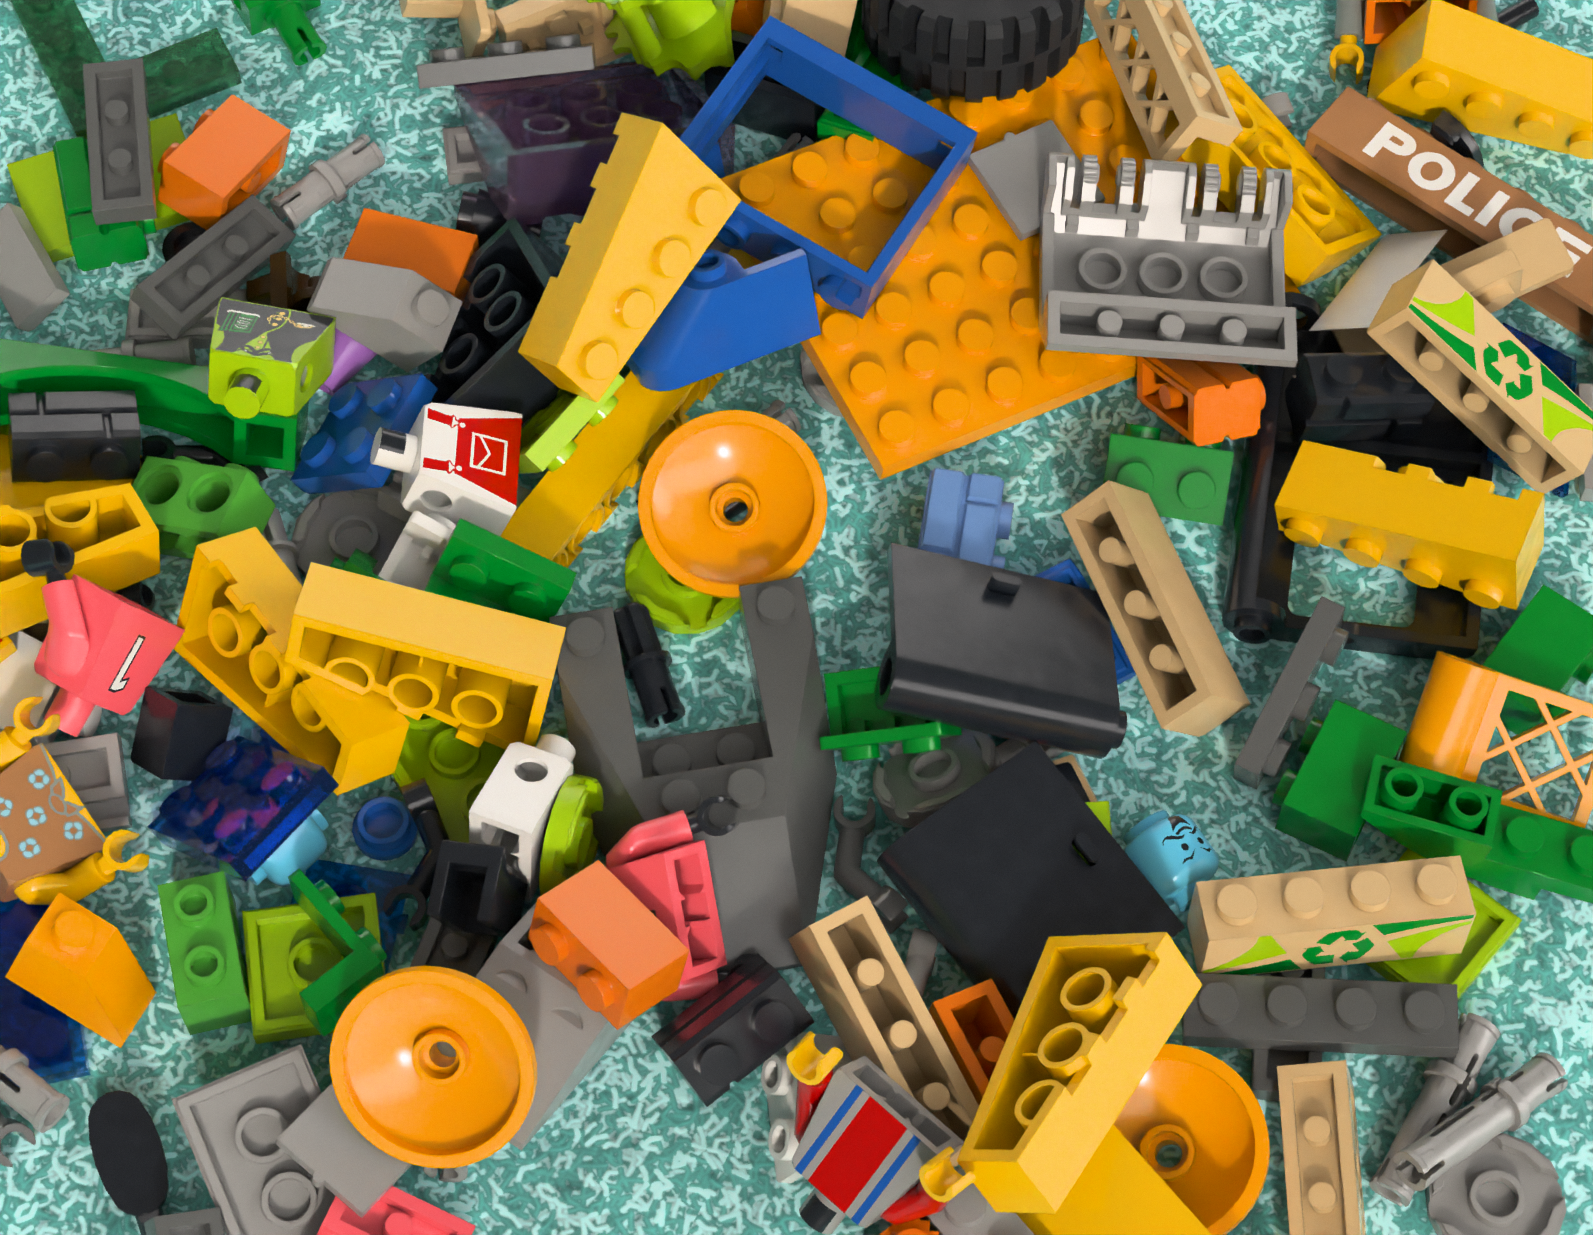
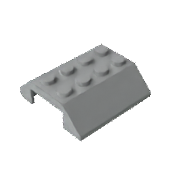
[1038,152,1298,367]

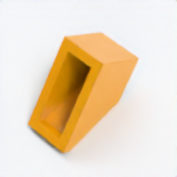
[5,892,157,1048]

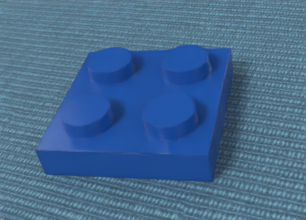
[290,373,438,494]

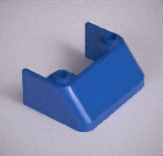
[626,141,821,391]

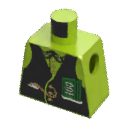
[208,297,336,419]

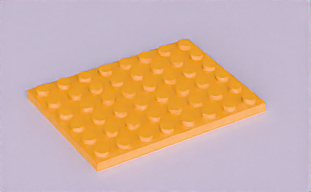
[720,33,1301,480]

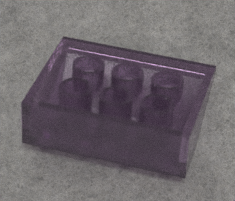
[454,61,735,224]

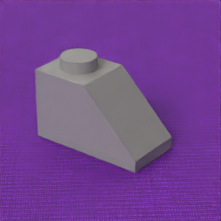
[306,257,462,372]

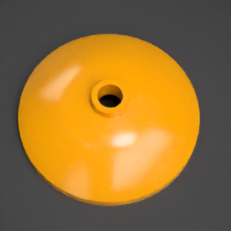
[638,410,828,598]
[329,966,537,1168]
[1113,1044,1270,1235]

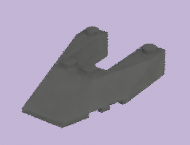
[549,576,837,971]

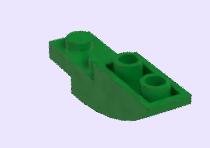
[1360,754,1593,904]

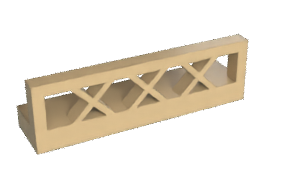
[1084,0,1243,161]
[1277,1060,1367,1235]

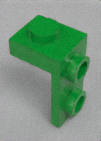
[288,869,387,1037]

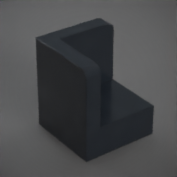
[131,687,233,782]

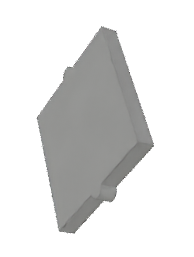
[968,120,1105,241]
[276,1083,413,1218]

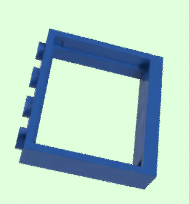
[679,15,978,319]

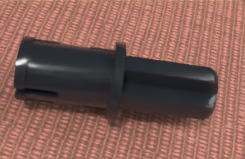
[613,602,686,728]

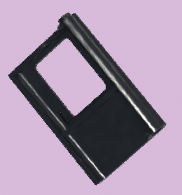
[1222,292,1494,660]

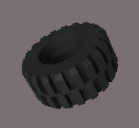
[862,0,1085,103]

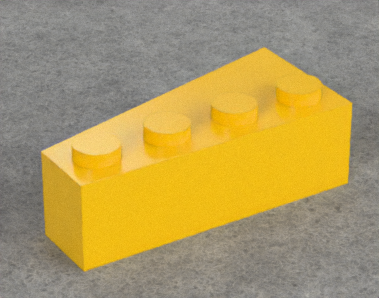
[1367,0,1593,159]
[518,112,741,403]
[1275,440,1545,611]
[0,483,161,639]
[174,527,410,796]
[284,562,566,750]
[957,932,1202,1213]

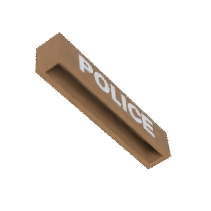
[1304,86,1593,345]

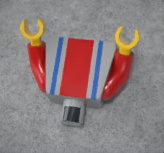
[786,1031,976,1235]

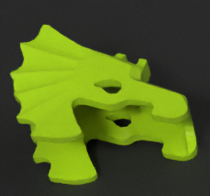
[587,0,735,81]

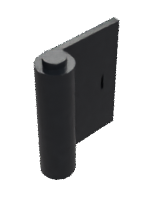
[875,543,1127,759]
[877,741,1185,1020]

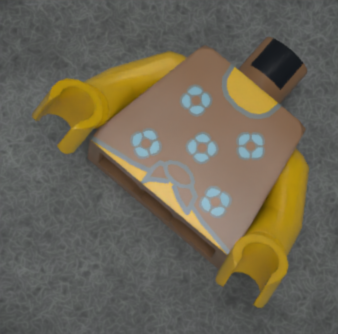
[0,697,149,905]

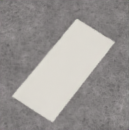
[1309,230,1447,331]

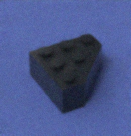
[424,215,564,425]

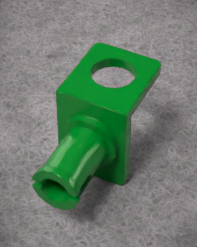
[231,0,327,66]

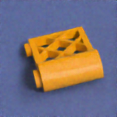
[1398,651,1593,828]

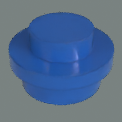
[352,796,418,861]

